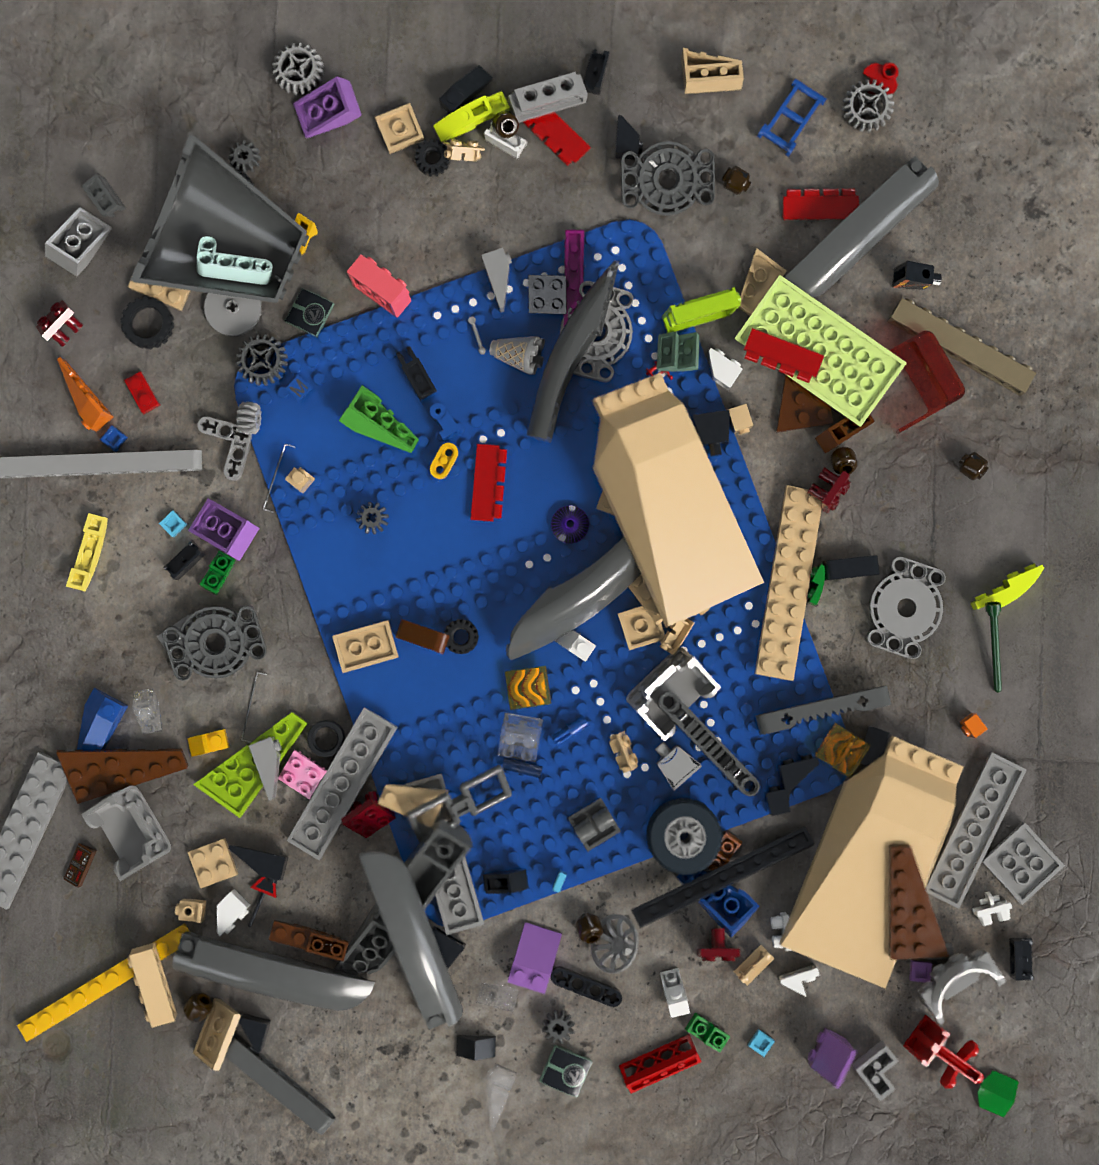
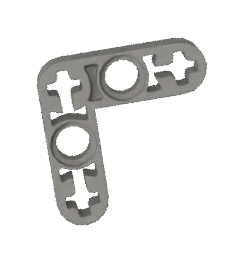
[197,417,252,481]

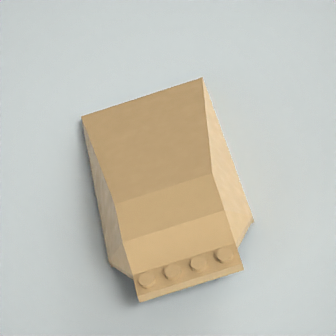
[592,373,764,627]
[779,736,963,989]

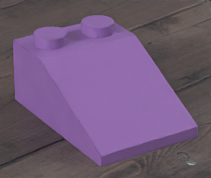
[293,76,362,138]
[188,498,260,561]
[507,922,562,994]
[808,1028,856,1088]

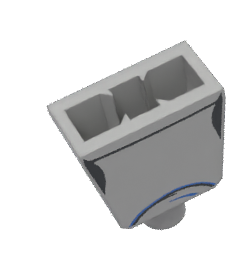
[655,742,702,791]

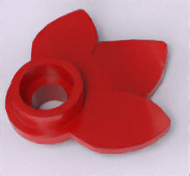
[863,63,899,95]

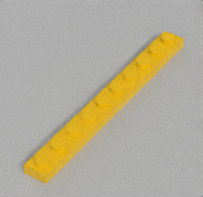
[17,923,190,1042]

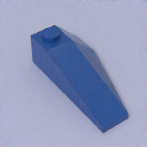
[676,870,759,938]

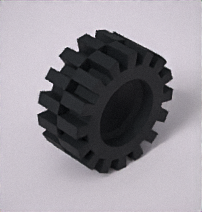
[415,139,450,177]
[444,619,479,654]

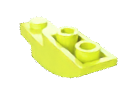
[433,91,510,143]
[971,563,1044,610]

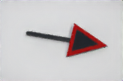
[248,877,277,927]

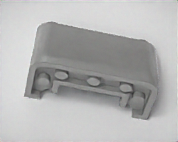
[626,647,721,741]
[81,785,171,881]

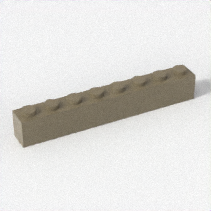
[887,298,1036,396]

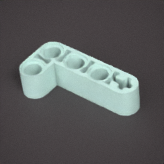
[197,236,272,285]

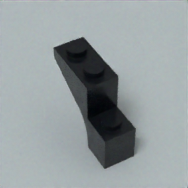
[764,754,819,816]

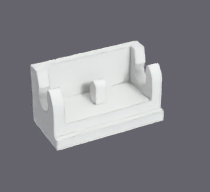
[484,122,527,159]

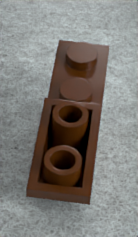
[269,920,349,961]

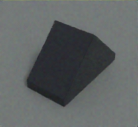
[239,1014,271,1054]
[457,1035,496,1061]

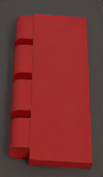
[523,112,591,166]
[783,188,859,220]
[744,328,824,383]
[471,444,507,522]

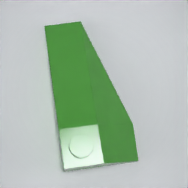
[338,385,419,453]

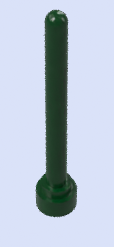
[985,602,1002,693]

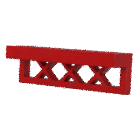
[618,1034,701,1093]

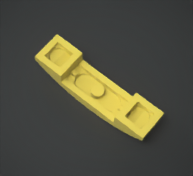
[66,513,108,591]

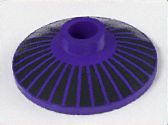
[551,505,589,544]

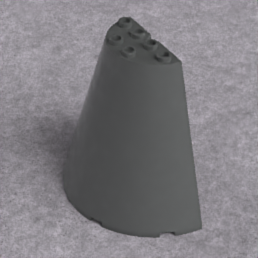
[130,134,309,303]

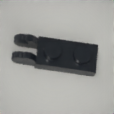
[396,346,437,401]

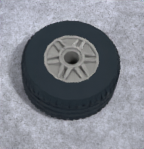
[647,798,722,875]

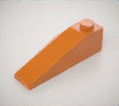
[57,357,114,432]

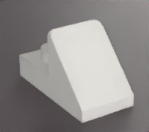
[555,630,596,662]
[778,964,820,996]

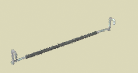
[263,444,296,513]
[241,672,267,743]

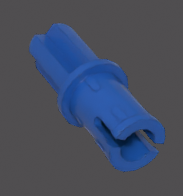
[552,716,589,745]

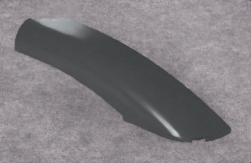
[526,260,619,443]
[506,537,641,660]
[334,819,472,976]
[359,851,463,1030]
[172,931,375,1011]

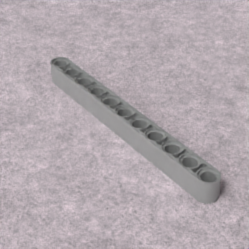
[0,450,202,478]

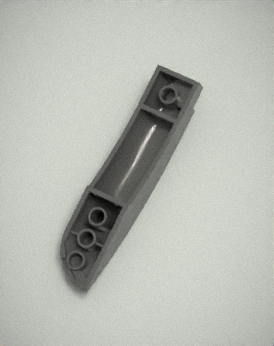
[784,156,939,298]

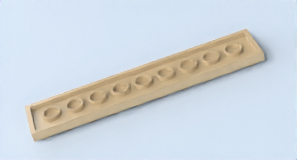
[754,485,822,681]

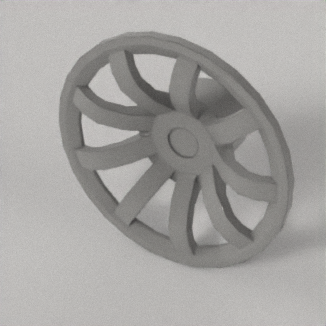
[591,914,638,974]

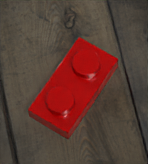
[124,371,160,414]

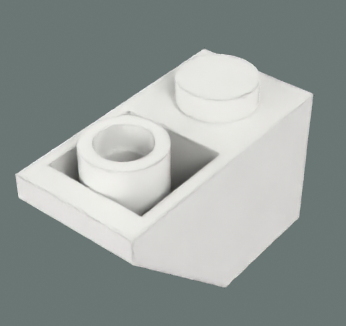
[707,348,742,391]
[217,889,250,936]
[660,968,690,1018]

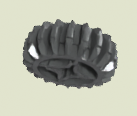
[236,334,288,386]

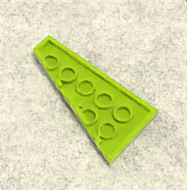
[193,712,308,818]

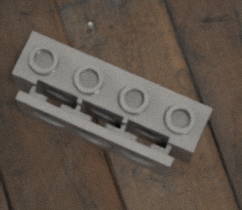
[508,72,588,123]

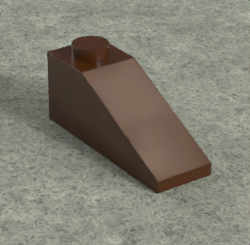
[815,415,875,454]

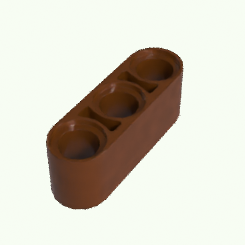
[395,619,450,654]

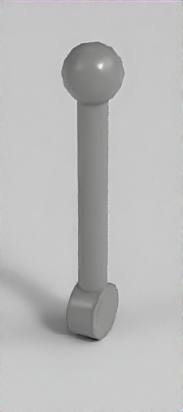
[468,317,486,354]

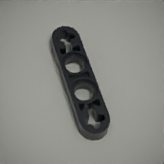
[551,967,622,1007]

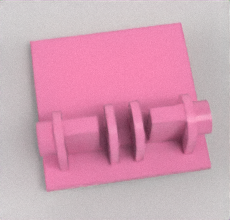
[278,750,327,800]

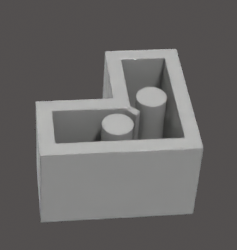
[852,1040,899,1101]

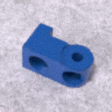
[430,403,460,442]

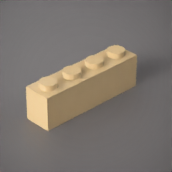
[128,942,177,1028]

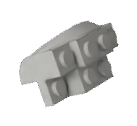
[917,949,1006,1025]

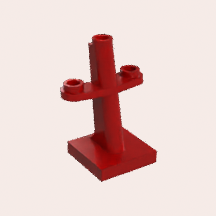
[903,1014,984,1089]

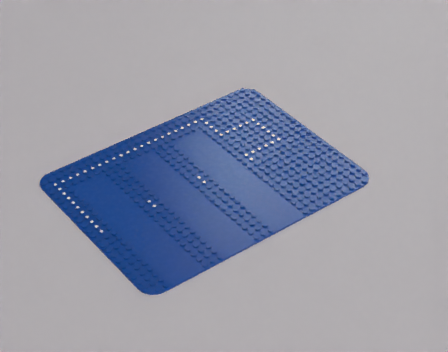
[234,219,852,926]

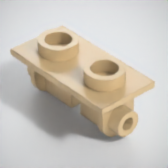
[443,139,485,161]
[660,618,695,656]
[609,731,638,773]
[733,945,775,986]

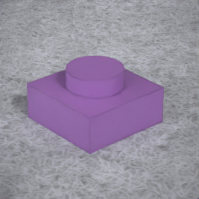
[909,960,932,982]

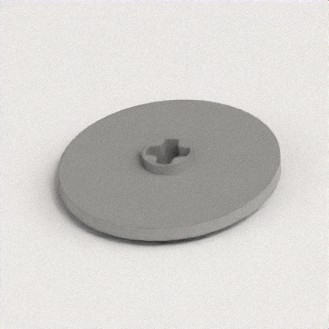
[204,293,262,336]

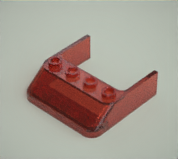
[889,331,965,434]

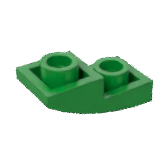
[199,551,236,595]
[807,564,825,606]
[685,1012,730,1053]

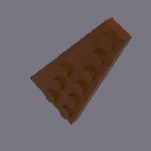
[776,375,833,433]
[56,748,189,804]

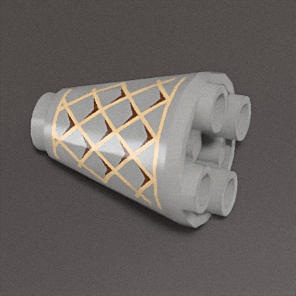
[490,336,545,375]

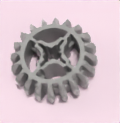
[272,42,324,95]
[842,79,894,132]

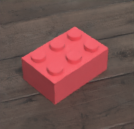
[347,255,411,318]

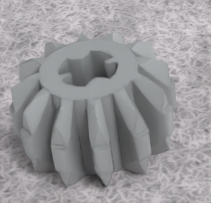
[236,402,262,435]

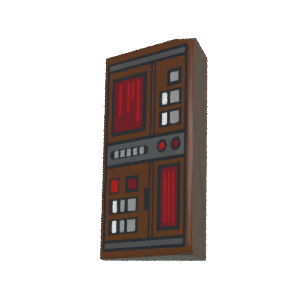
[64,843,97,888]

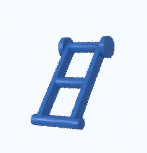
[757,78,827,157]

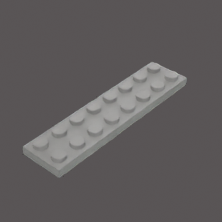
[287,707,398,861]
[0,752,68,910]
[926,752,1027,909]
[404,773,484,935]

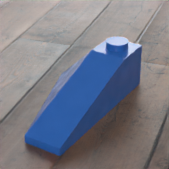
[77,688,128,751]

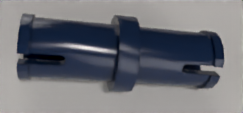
[502,757,543,779]

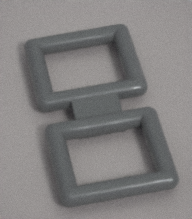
[407,765,512,843]

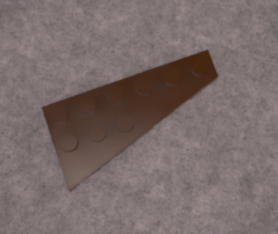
[889,845,949,960]

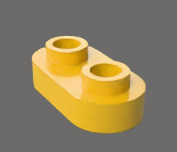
[430,443,458,479]

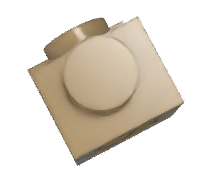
[285,467,315,493]
[175,899,206,923]

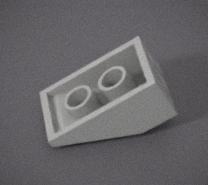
[45,207,112,276]

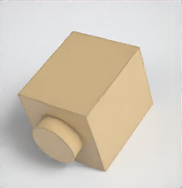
[728,404,753,435]

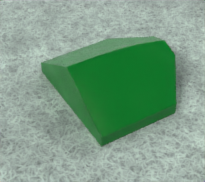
[977,1070,1019,1118]

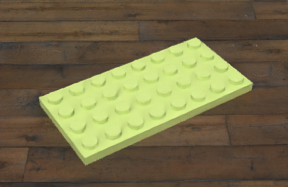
[735,275,907,427]

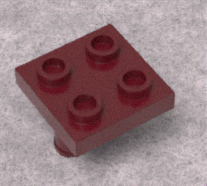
[36,300,83,347]
[807,467,851,514]
[341,791,396,838]
[697,929,740,961]

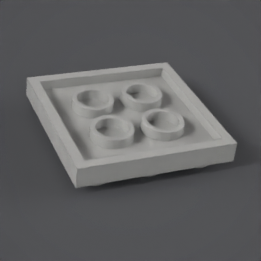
[982,822,1065,905]

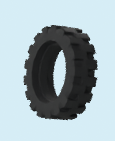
[121,297,174,349]

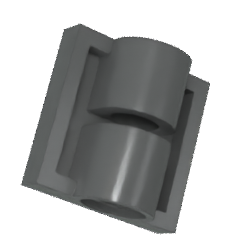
[568,798,621,851]

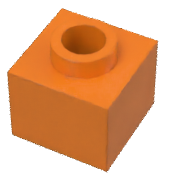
[960,713,988,738]

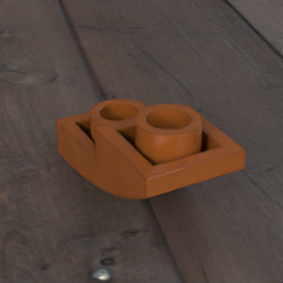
[707,830,742,871]

